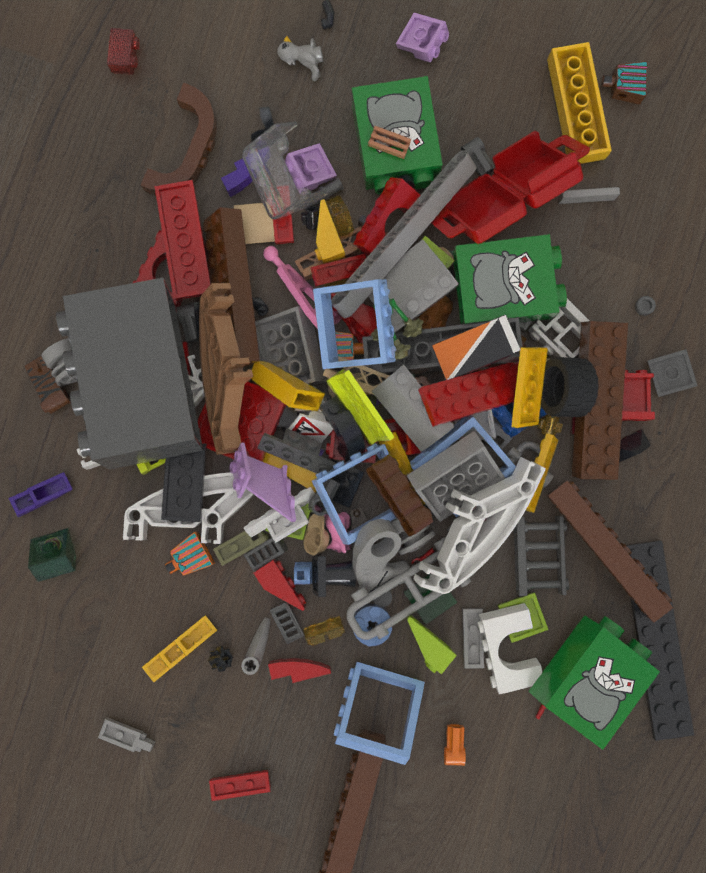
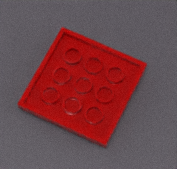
[198,382,286,462]

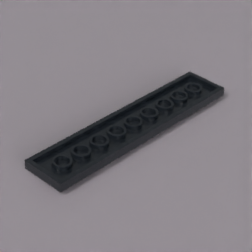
[626,540,694,741]

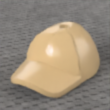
[303,514,330,556]

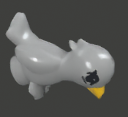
[277,36,324,81]

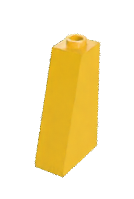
[251,361,325,411]

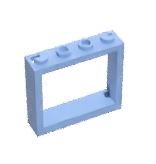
[313,279,396,369]
[410,415,516,518]
[312,443,396,545]
[334,662,425,765]

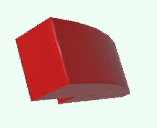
[268,658,331,683]

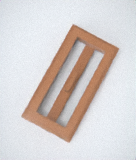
[368,126,411,159]

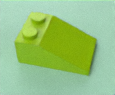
[406,615,457,674]

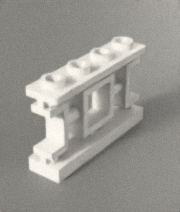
[528,299,589,358]

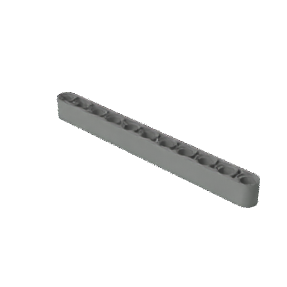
[331,150,477,318]

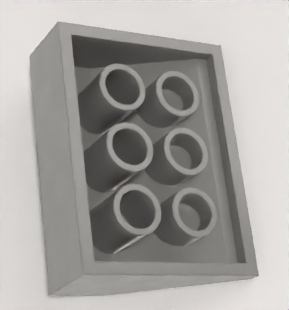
[368,240,458,333]
[255,306,327,386]
[407,431,506,522]

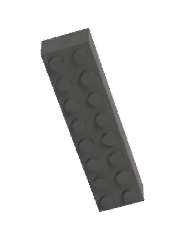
[363,317,522,380]

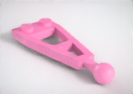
[263,246,342,329]

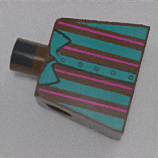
[601,61,647,104]

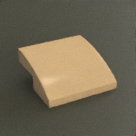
[234,202,275,244]

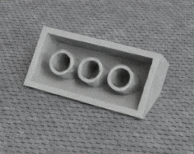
[371,365,455,452]

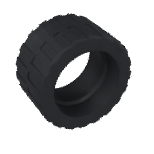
[541,357,599,417]

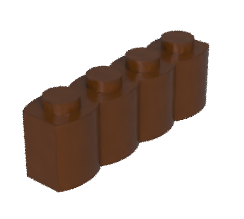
[366,454,433,537]

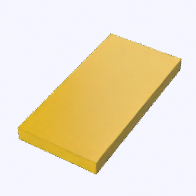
[511,347,548,428]

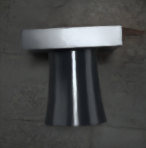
[312,554,356,597]

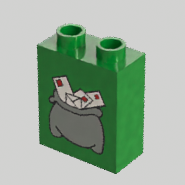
[352,76,443,195]
[452,234,567,325]
[528,615,660,750]

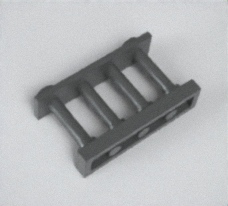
[514,516,569,596]

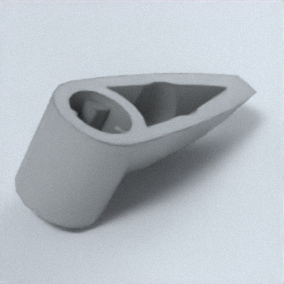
[241,617,270,675]

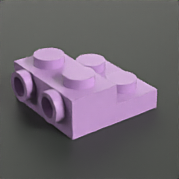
[396,13,449,63]
[283,143,337,194]

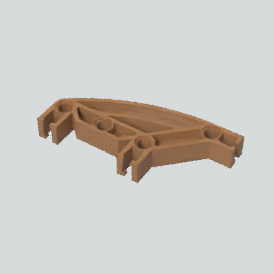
[199,283,253,455]

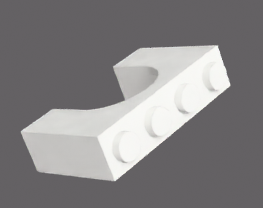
[477,603,543,694]

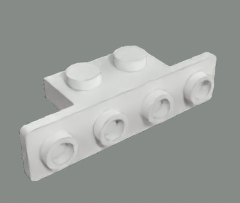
[244,487,315,542]

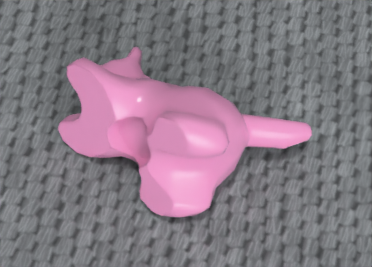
[314,505,351,553]

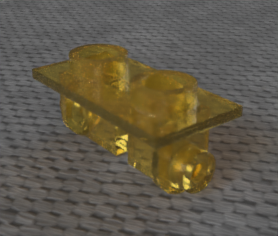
[304,616,345,646]

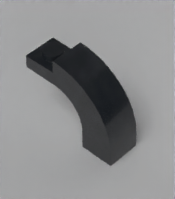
[319,396,365,462]

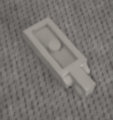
[98,717,155,752]

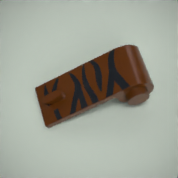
[25,356,71,414]

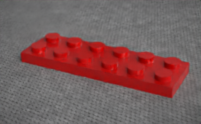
[154,180,211,300]
[418,362,519,427]

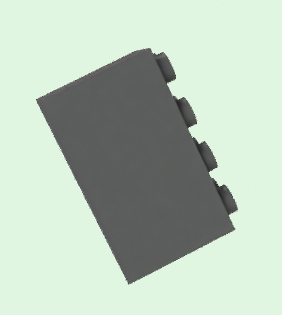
[56,278,203,470]

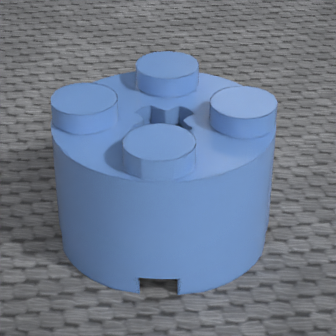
[353,604,392,646]

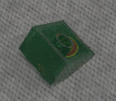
[28,528,76,582]

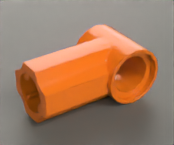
[444,724,466,766]

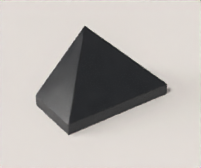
[619,429,651,462]

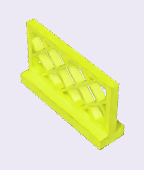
[326,369,394,445]

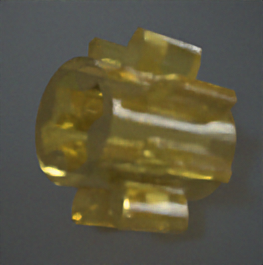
[538,415,563,436]

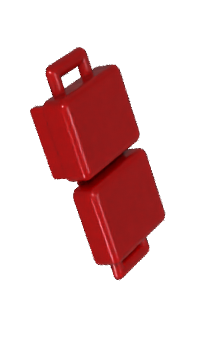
[431,131,590,244]

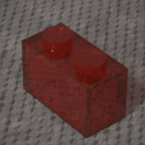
[107,28,140,75]

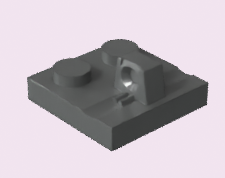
[647,349,698,397]

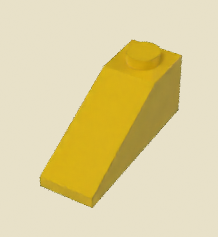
[314,199,345,264]

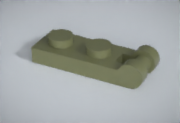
[213,531,270,566]

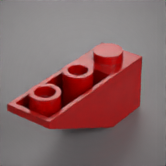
[331,293,377,339]
[254,559,307,611]

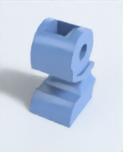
[294,562,313,584]

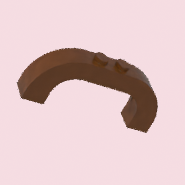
[141,83,217,196]

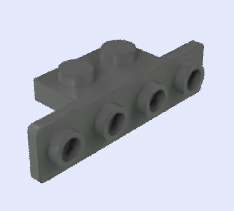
[258,429,336,473]

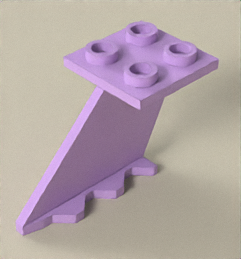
[230,443,296,522]

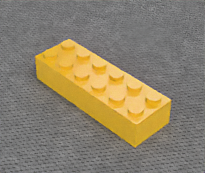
[547,42,612,164]

